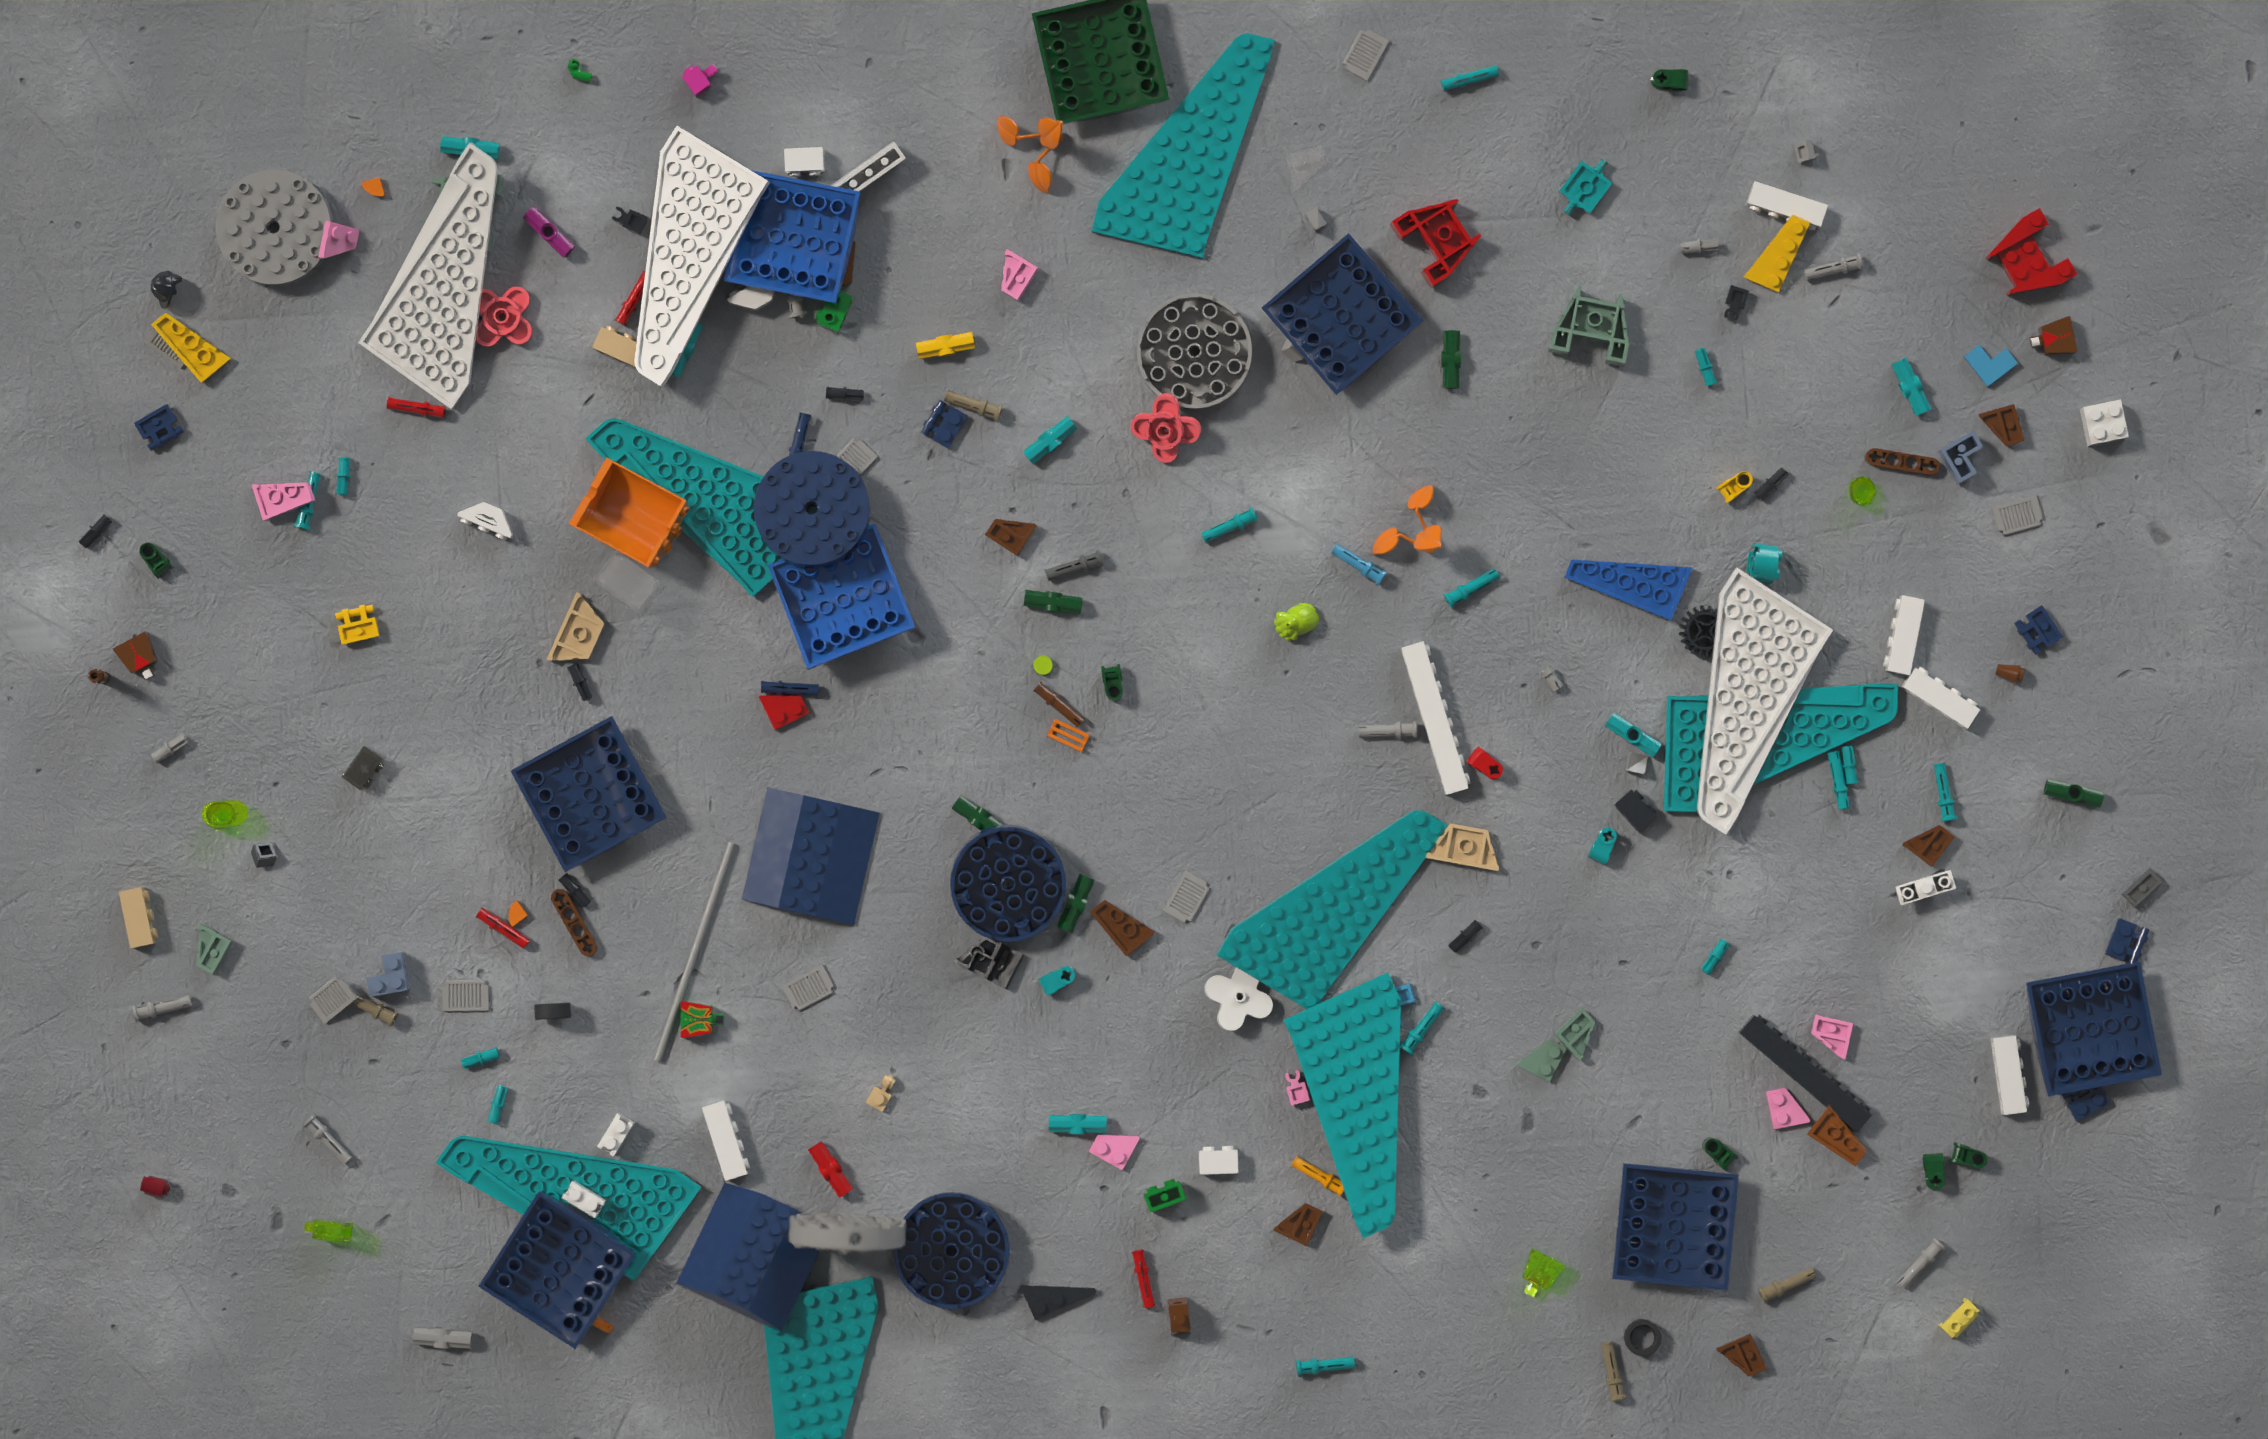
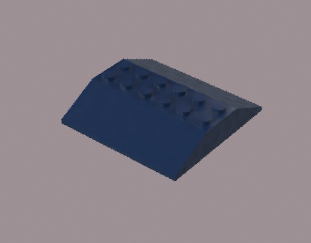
[1261,233,1424,395]
[511,716,667,872]
[742,787,880,925]
[2026,961,2162,1096]
[1612,1163,1739,1290]
[676,1182,820,1332]
[478,1190,637,1349]

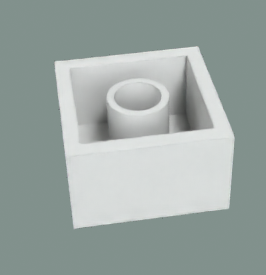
[2080,400,2129,446]

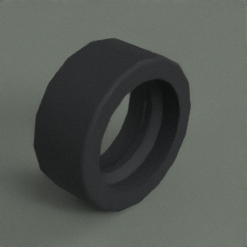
[534,1002,571,1020]
[1624,1319,1661,1356]

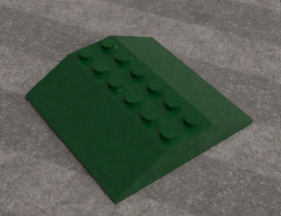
[1031,0,1169,124]

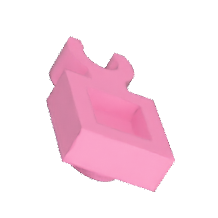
[1285,1070,1310,1106]

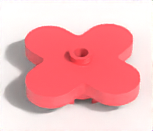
[476,287,533,347]
[1131,393,1201,463]

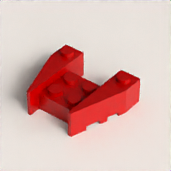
[1390,199,1481,289]
[1985,208,2078,296]

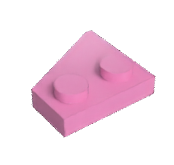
[318,221,359,258]
[1811,1015,1853,1059]
[1766,1087,1810,1129]
[1089,1135,1140,1170]

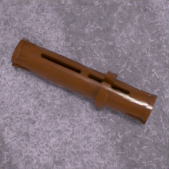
[88,669,110,684]
[1033,682,1085,727]

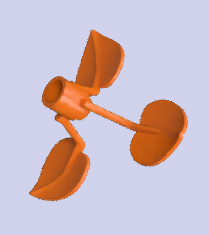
[997,116,1063,193]
[1372,485,1442,555]

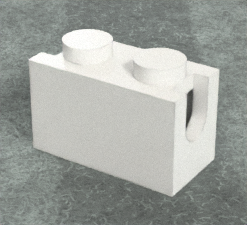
[784,147,824,177]
[597,1113,635,1157]
[1199,1146,1238,1174]
[562,1180,607,1218]

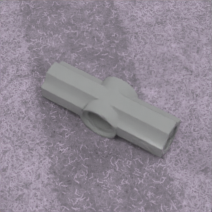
[413,1327,473,1349]

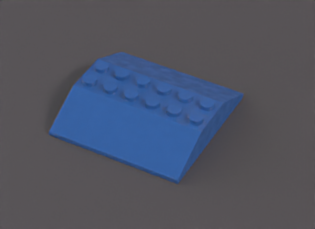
[724,170,861,303]
[768,523,915,670]

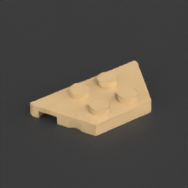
[547,592,605,661]
[1426,823,1499,871]

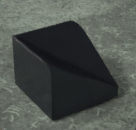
[251,842,277,868]

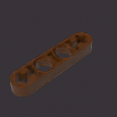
[1865,448,1940,475]
[551,889,597,956]

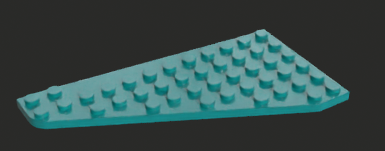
[1091,33,1275,258]
[585,418,818,597]
[1663,683,1898,812]
[1216,810,1448,1009]
[1283,972,1401,1239]
[435,1136,702,1281]
[764,1276,878,1439]

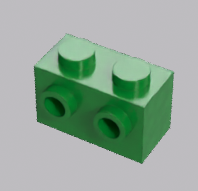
[815,291,854,333]
[1143,1179,1186,1213]

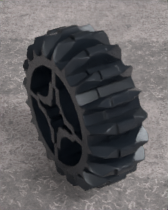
[1679,605,1718,657]

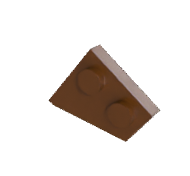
[1902,825,1955,867]
[1273,1203,1323,1246]

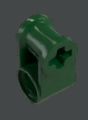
[1651,69,1688,91]
[139,542,174,579]
[1101,664,1123,702]
[1702,1137,1739,1172]
[1949,1142,1988,1168]
[1923,1153,1945,1190]

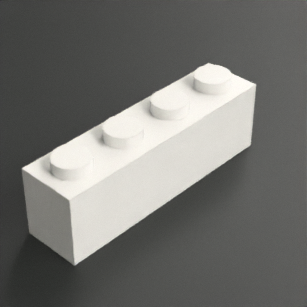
[831,141,906,191]
[1746,181,1828,230]
[1883,595,1925,676]
[1901,667,1980,729]
[1990,1035,2029,1115]
[702,1100,750,1181]

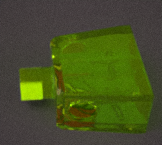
[304,1219,353,1243]
[1522,1248,1565,1297]

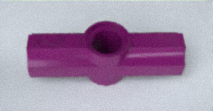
[522,206,575,258]

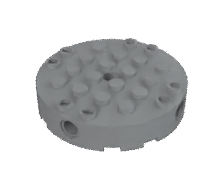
[216,170,333,286]
[1137,293,1252,410]
[789,1212,906,1253]

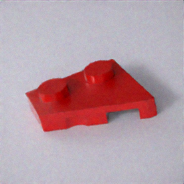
[759,695,810,730]

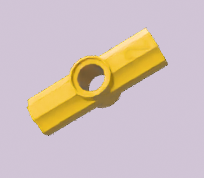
[916,332,975,359]

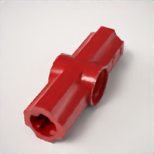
[808,1141,853,1198]

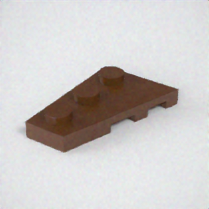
[1090,900,1156,956]

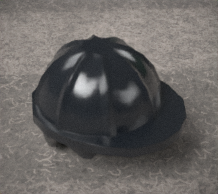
[150,270,182,309]

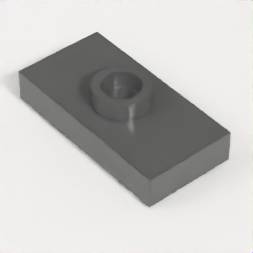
[2121,868,2163,908]

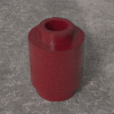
[140,1175,170,1199]

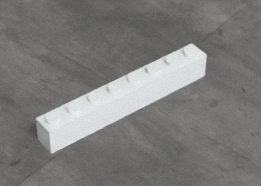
[1401,641,1471,795]

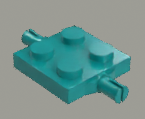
[1559,159,1612,216]

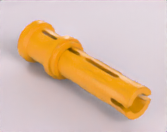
[1291,1156,1344,1197]

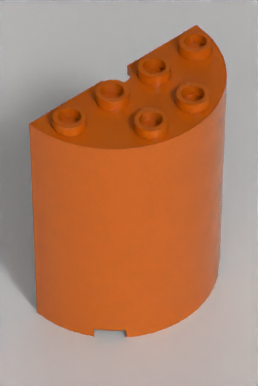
[569,458,689,568]

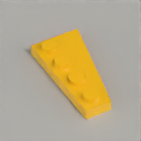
[1744,214,1810,292]
[151,312,231,384]

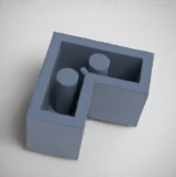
[1937,430,1983,484]
[366,952,410,997]

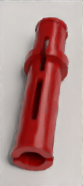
[615,271,645,326]
[387,397,446,418]
[476,907,530,949]
[1132,1249,1155,1308]

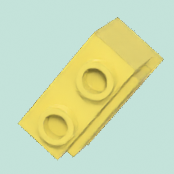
[1938,1298,1979,1339]

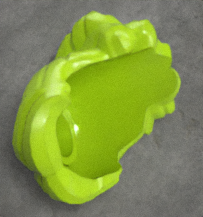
[1274,603,1319,641]

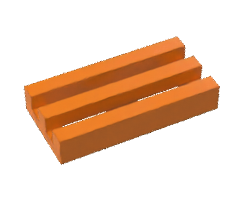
[1047,719,1090,752]

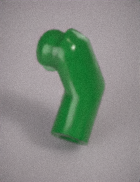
[568,59,592,83]

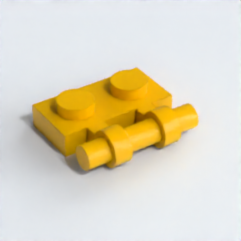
[335,604,380,645]

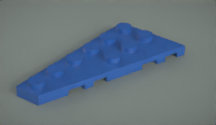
[1564,560,1693,621]

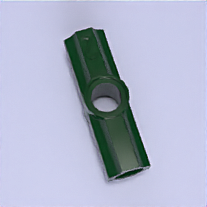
[1441,330,1461,389]
[1023,590,1083,614]
[2043,778,2104,808]
[951,795,1004,831]
[1058,874,1094,933]

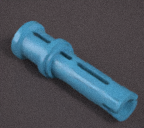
[1331,543,1387,586]

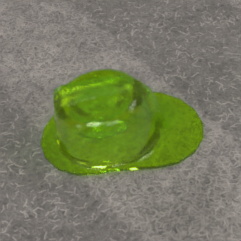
[201,800,248,831]

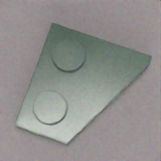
[196,924,233,975]
[1554,1008,1595,1061]
[1516,1039,1567,1082]

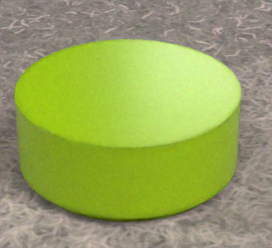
[1034,656,1053,675]

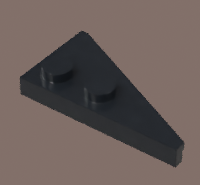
[1020,1285,1097,1320]

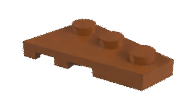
[1807,1105,1867,1166]

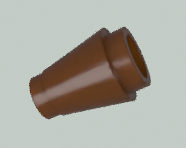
[1995,664,2025,684]

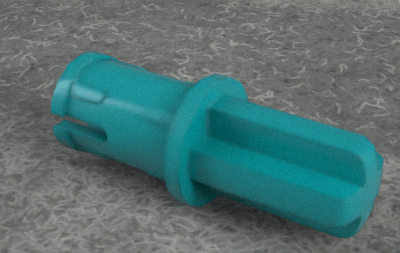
[1695,348,1717,386]
[336,457,351,496]
[1842,746,1858,784]
[1701,938,1731,975]
[461,1047,500,1069]
[487,1085,508,1124]

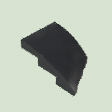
[954,937,1025,989]

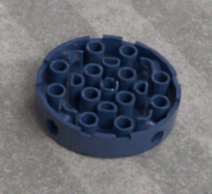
[754,451,871,569]
[950,825,1066,942]
[894,1192,1010,1309]

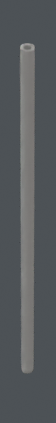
[654,842,736,1062]

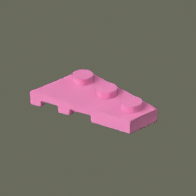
[252,483,315,521]

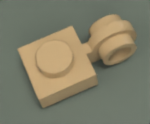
[866,1075,896,1112]

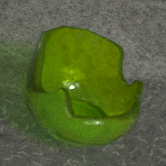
[1847,476,1876,506]

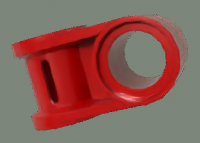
[1466,746,1503,780]

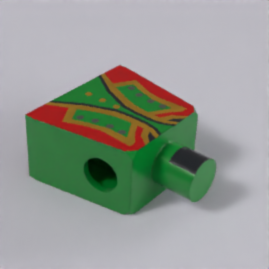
[681,1001,724,1038]

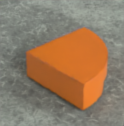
[361,177,385,197]
[509,900,528,927]
[593,1318,614,1334]

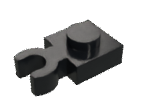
[612,207,648,235]
[1724,285,1749,321]

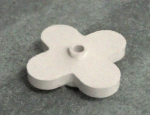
[1204,967,1273,1031]

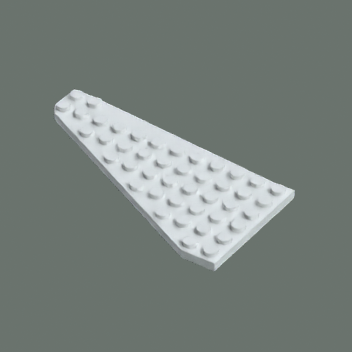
[635,126,770,387]
[358,143,498,409]
[1697,568,1833,835]

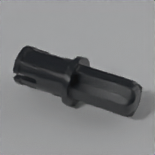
[826,386,864,402]
[1754,468,1789,501]
[79,514,112,548]
[567,663,592,701]
[558,873,591,908]
[1448,920,1483,953]

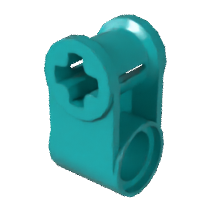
[1588,827,1617,865]
[1038,966,1076,996]

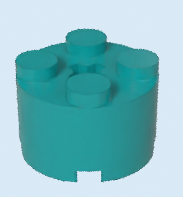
[1746,543,1782,584]

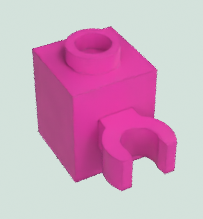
[682,64,718,97]

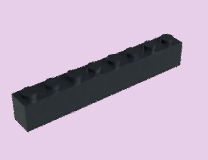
[1738,1015,1872,1133]

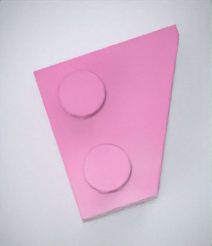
[1001,249,1039,301]

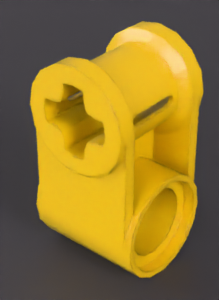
[1715,471,1753,504]

